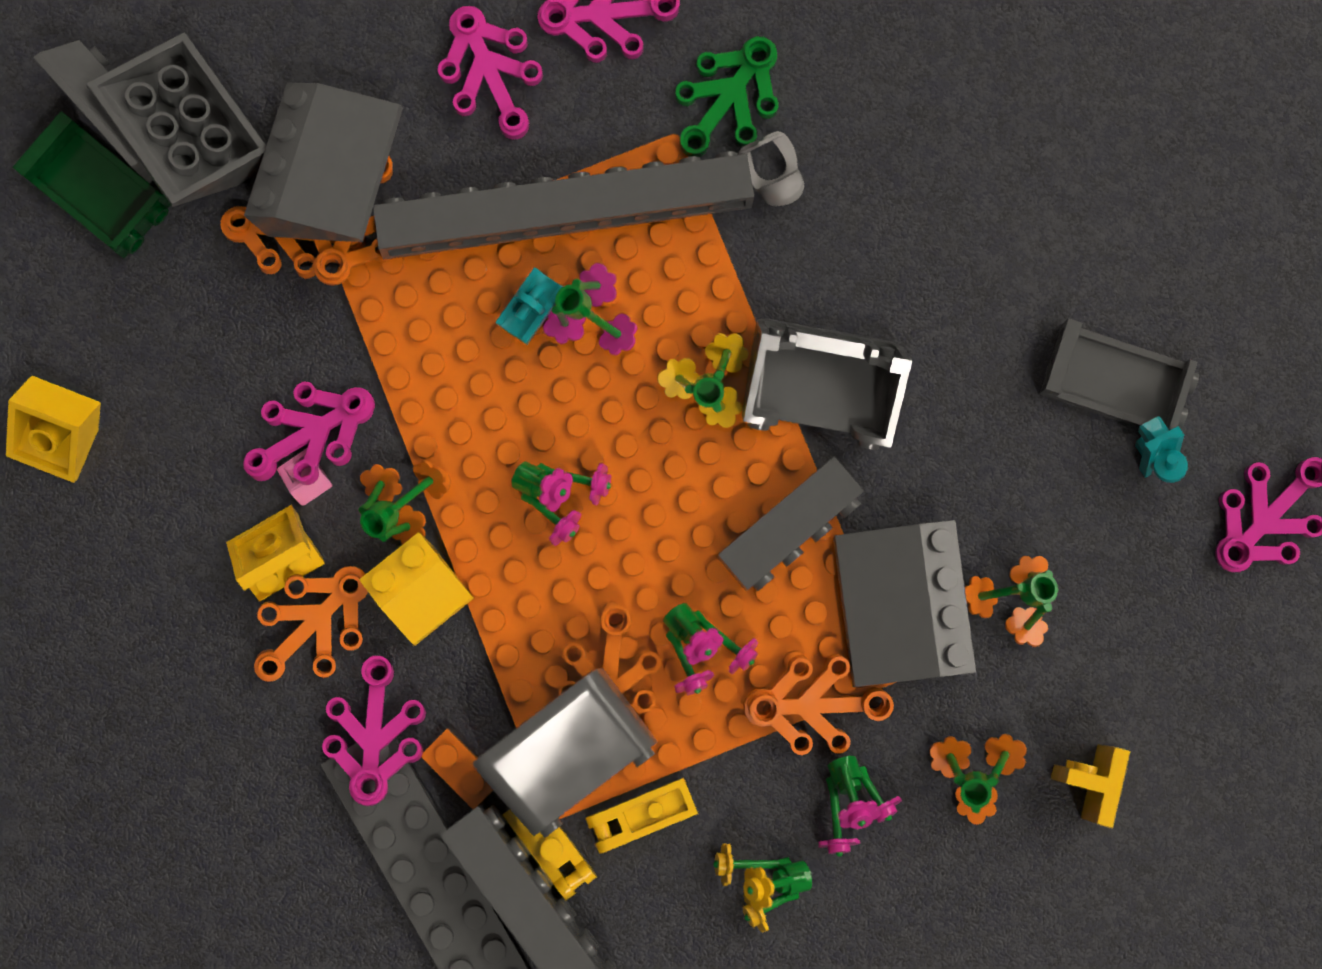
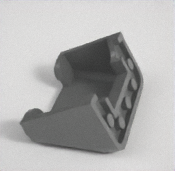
[742,319,912,450]
[472,668,658,838]

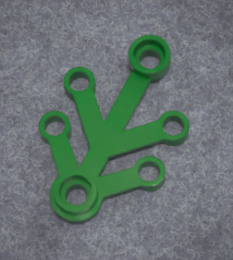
[675,37,779,157]

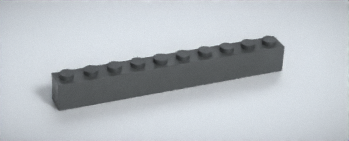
[373,151,754,260]

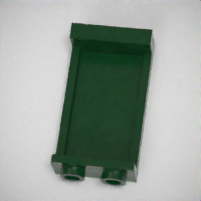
[12,111,171,259]

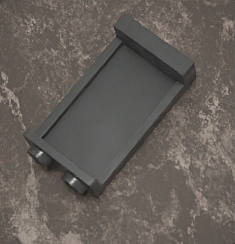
[1039,318,1199,431]

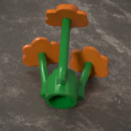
[358,460,449,545]
[965,556,1058,647]
[929,734,1027,825]

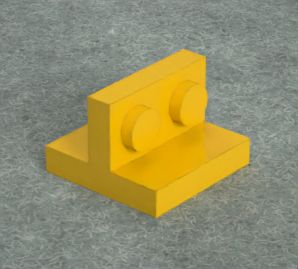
[226,505,325,602]
[1051,744,1130,828]

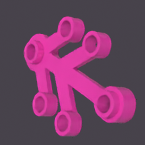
[538,0,680,63]
[438,6,543,140]
[243,382,375,485]
[1215,457,1322,572]
[322,656,426,806]

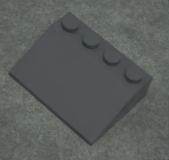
[86,32,266,207]
[244,82,403,242]
[833,520,976,687]

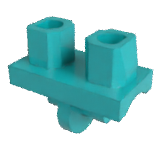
[496,267,563,345]
[1135,416,1188,483]

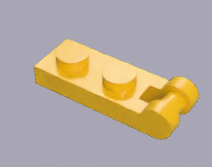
[585,777,698,854]
[503,809,597,901]

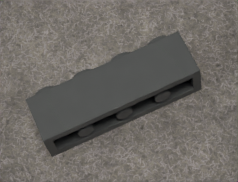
[717,456,864,591]

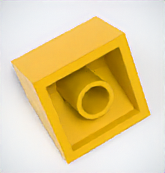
[6,376,101,483]
[359,532,474,646]

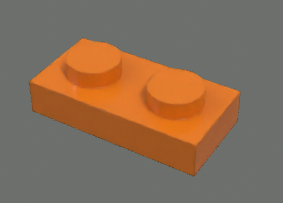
[421,728,493,810]

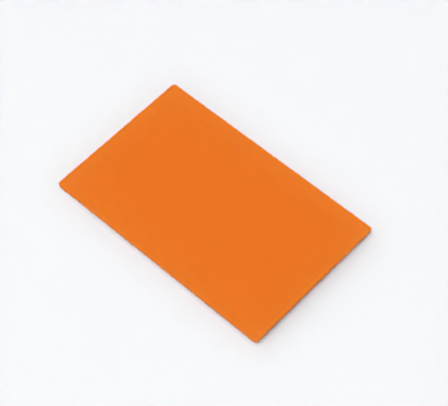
[337,134,896,819]

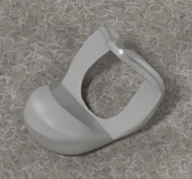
[738,131,804,206]

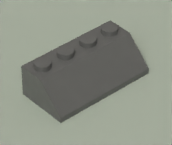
[33,40,155,186]

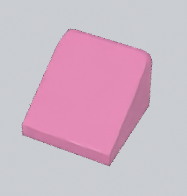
[277,448,332,506]

